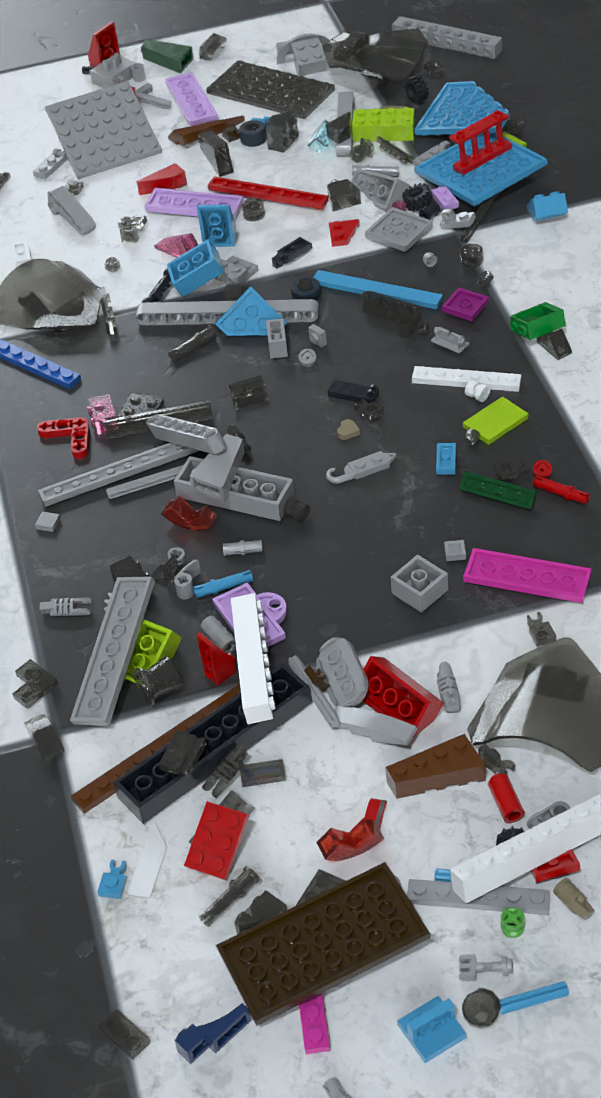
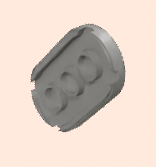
[316,637,368,707]

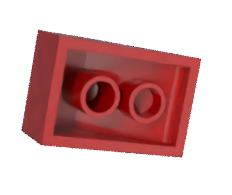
[88,21,120,66]

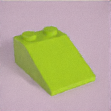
[125,619,182,688]

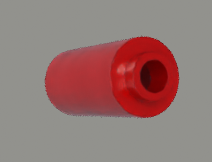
[488,773,525,823]

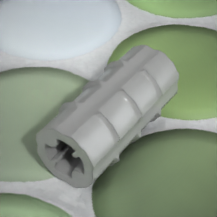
[201,616,236,653]

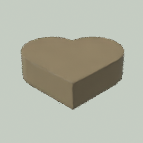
[337,419,360,440]

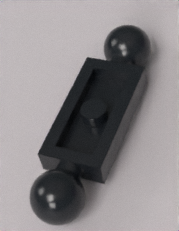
[141,268,171,303]

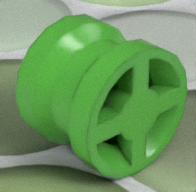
[501,907,525,938]

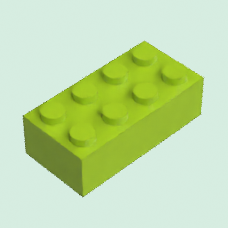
[352,107,415,142]

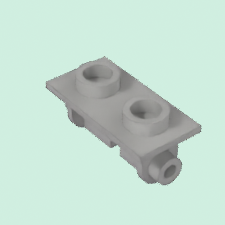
[431,326,470,354]

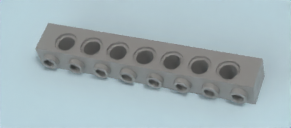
[392,16,502,59]

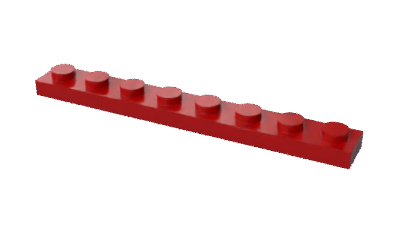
[208,176,329,210]

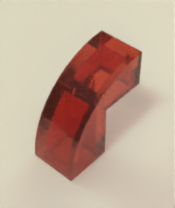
[161,496,217,531]
[316,818,384,861]

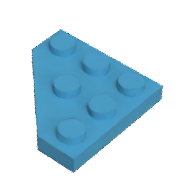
[215,287,288,336]

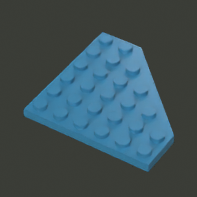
[414,81,510,136]

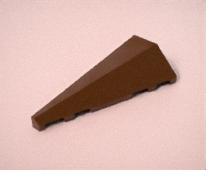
[168,115,245,146]

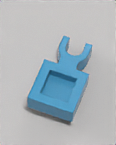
[97,859,127,899]

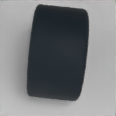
[239,120,267,147]

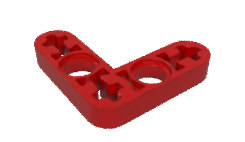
[37,417,90,459]

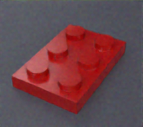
[184,801,250,881]

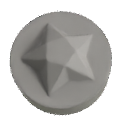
[299,349,316,367]

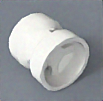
[465,379,490,402]

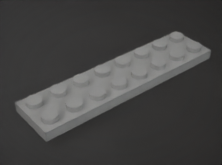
[70,577,155,726]

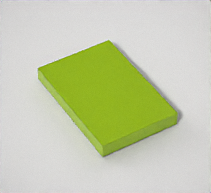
[463,397,528,445]

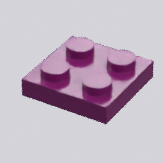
[442,288,489,321]

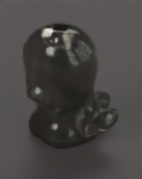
[350,138,374,162]

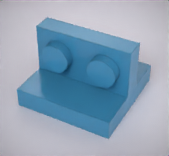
[397,996,466,1063]

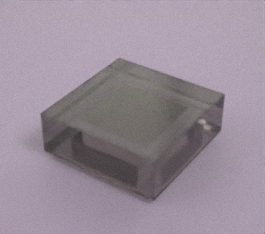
[225,284,243,300]

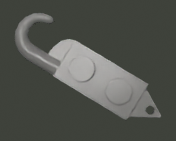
[326,451,396,484]

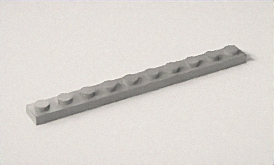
[38,442,201,507]

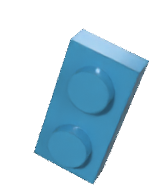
[436,443,456,475]

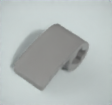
[174,560,201,599]

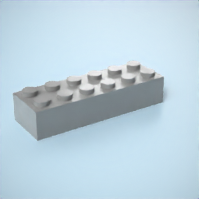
[174,456,295,521]

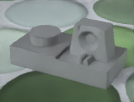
[440,209,476,229]

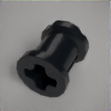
[419,202,440,220]

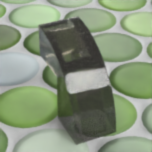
[23,714,65,760]

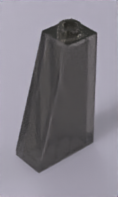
[198,131,234,177]

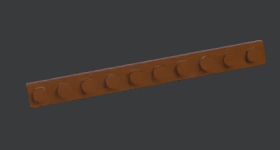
[71,684,241,814]

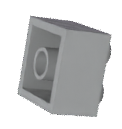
[390,554,449,613]

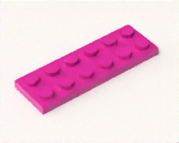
[463,548,592,603]

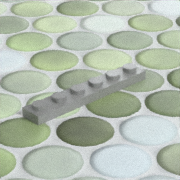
[407,879,550,915]

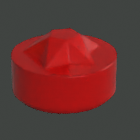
[532,460,552,479]

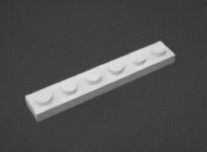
[412,366,521,392]

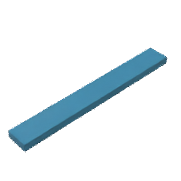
[313,270,443,309]

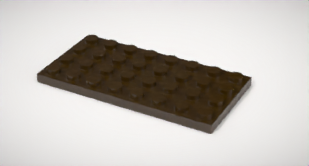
[216,862,431,1026]

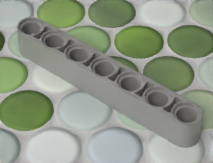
[336,91,354,156]
[146,414,226,454]

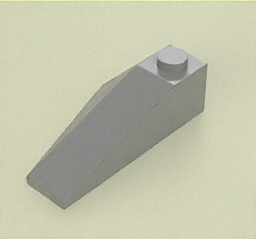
[351,168,410,210]

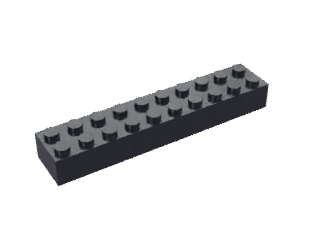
[113,663,312,824]

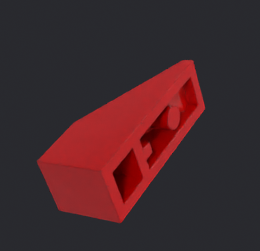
[136,163,187,195]
[196,632,236,686]

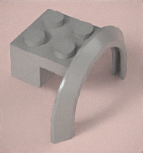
[276,33,332,77]

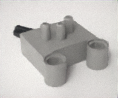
[82,53,146,88]

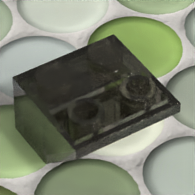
[265,110,299,153]

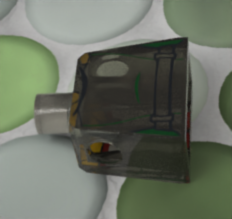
[327,179,361,212]

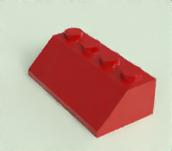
[362,656,444,739]

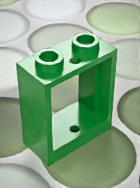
[510,302,566,340]

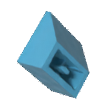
[526,191,568,221]

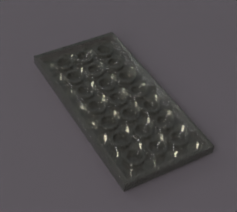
[206,60,335,119]

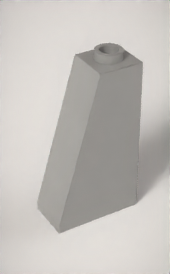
[189,434,244,501]

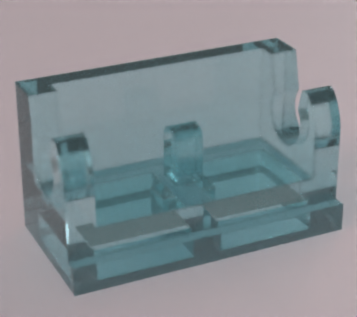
[307,119,337,152]

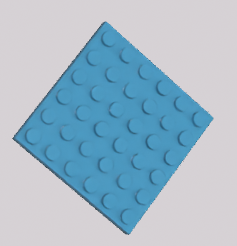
[414,133,548,206]

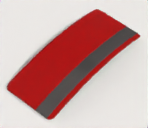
[361,798,387,835]

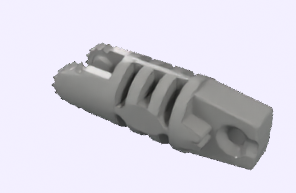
[40,598,91,616]
[437,661,459,712]

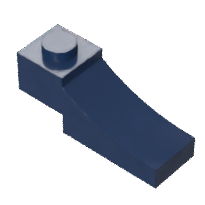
[174,1003,251,1064]

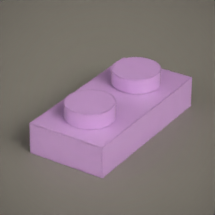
[431,186,459,210]

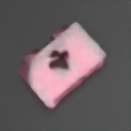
[87,394,119,435]

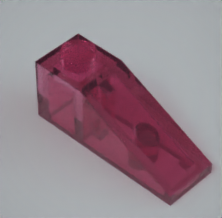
[154,233,198,258]

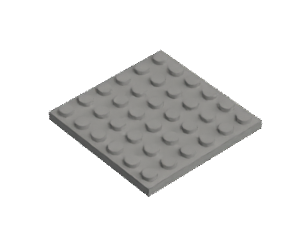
[45,81,162,179]

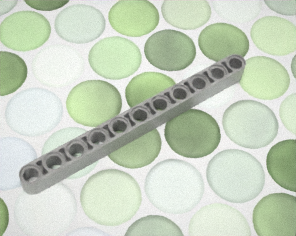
[135,299,319,325]

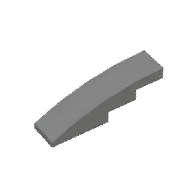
[334,705,417,745]

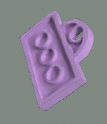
[212,583,287,647]

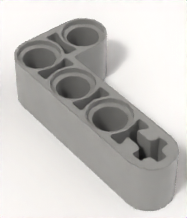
[47,185,96,235]

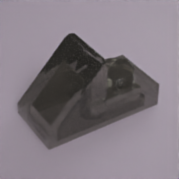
[537,329,572,360]

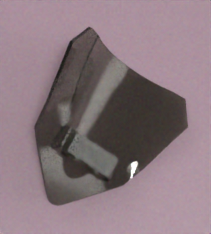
[322,28,428,83]
[0,258,102,332]
[467,637,601,772]

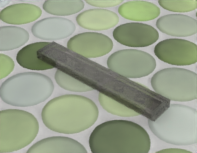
[103,400,213,439]

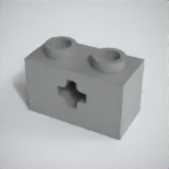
[266,319,288,358]

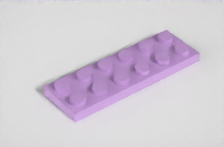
[165,72,218,126]
[145,188,244,219]

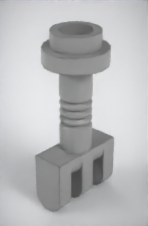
[459,954,513,981]

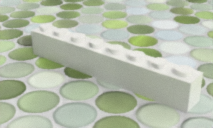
[231,593,276,724]
[450,794,601,903]

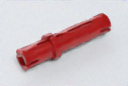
[533,475,590,505]

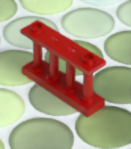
[449,110,512,175]

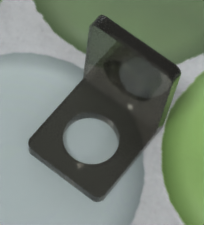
[151,555,179,586]

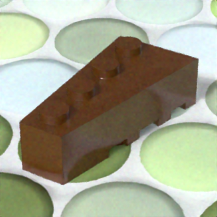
[385,733,486,799]

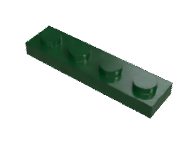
[459,471,538,510]

